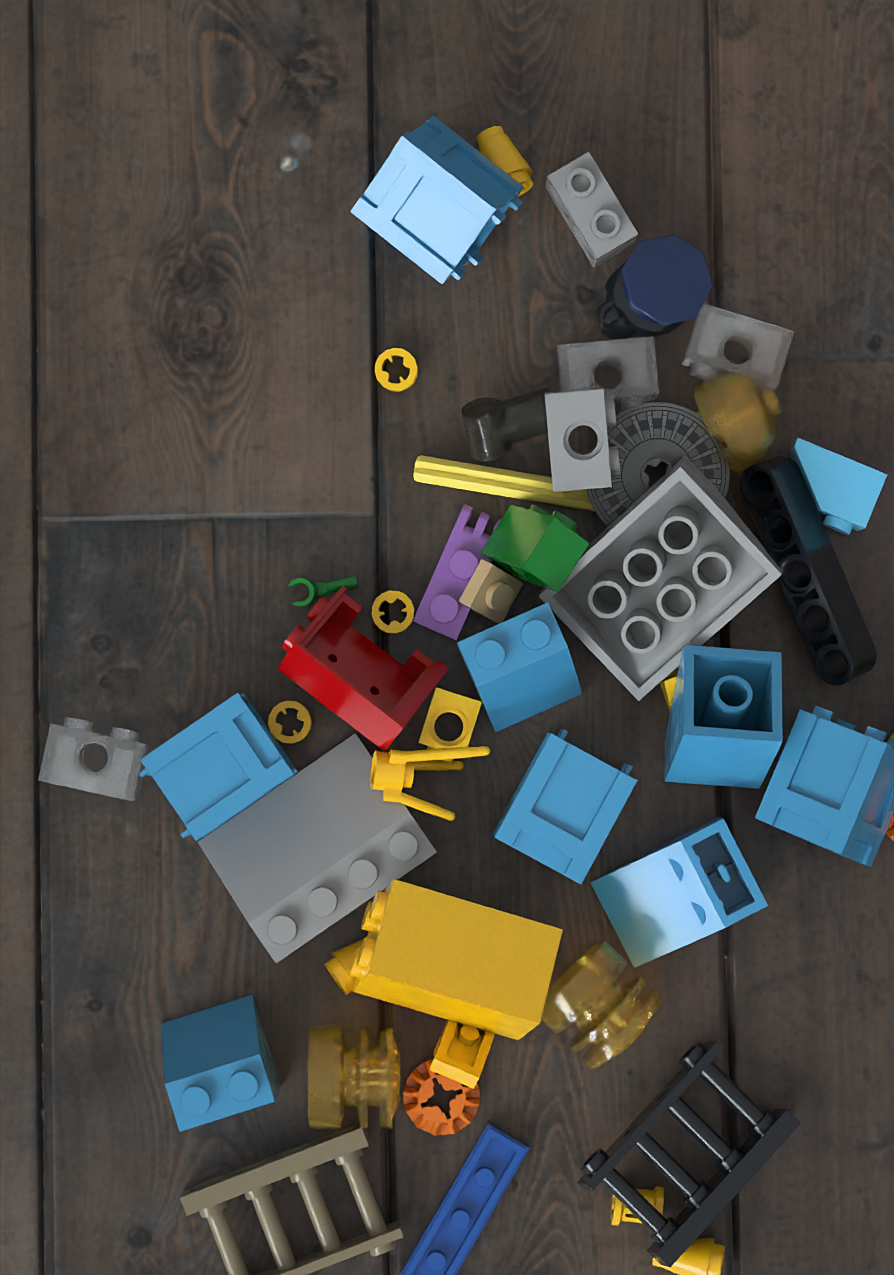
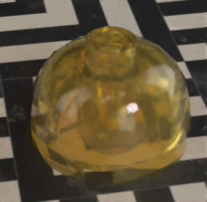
[694,373,783,473]

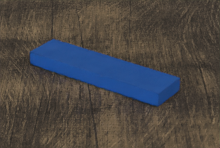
[399,1122,530,1275]

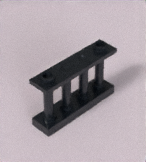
[577,1041,801,1267]

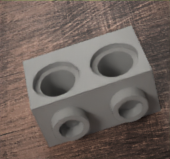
[545,151,638,268]

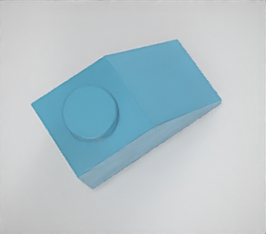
[788,438,888,535]

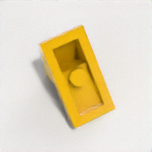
[429,1020,495,1089]

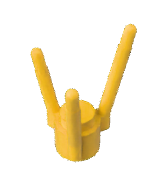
[370,746,490,821]

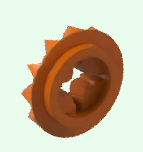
[403,1059,480,1136]

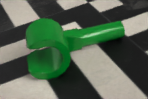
[288,576,358,607]

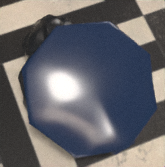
[597,234,713,341]

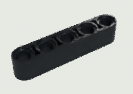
[740,456,877,686]

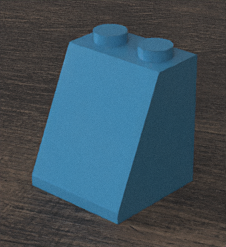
[457,602,583,732]
[664,645,783,789]
[161,994,282,1132]

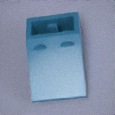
[590,816,768,968]

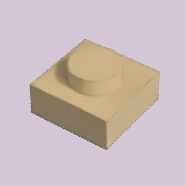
[458,559,523,624]

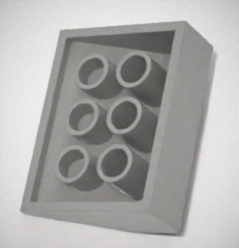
[539,456,783,701]
[198,733,437,963]

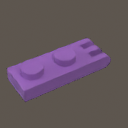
[413,504,501,641]

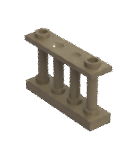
[180,1120,404,1275]

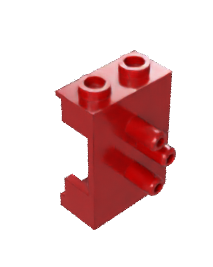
[277,586,450,752]

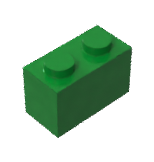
[480,504,590,592]

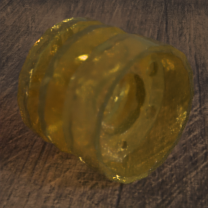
[541,939,663,1070]
[308,1025,401,1129]

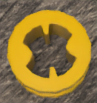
[375,348,418,392]
[371,590,414,634]
[268,701,312,744]

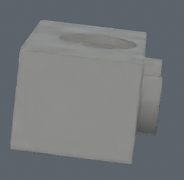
[545,387,620,492]

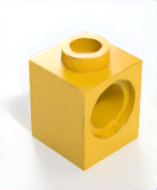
[418,687,482,763]

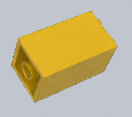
[349,879,563,1040]

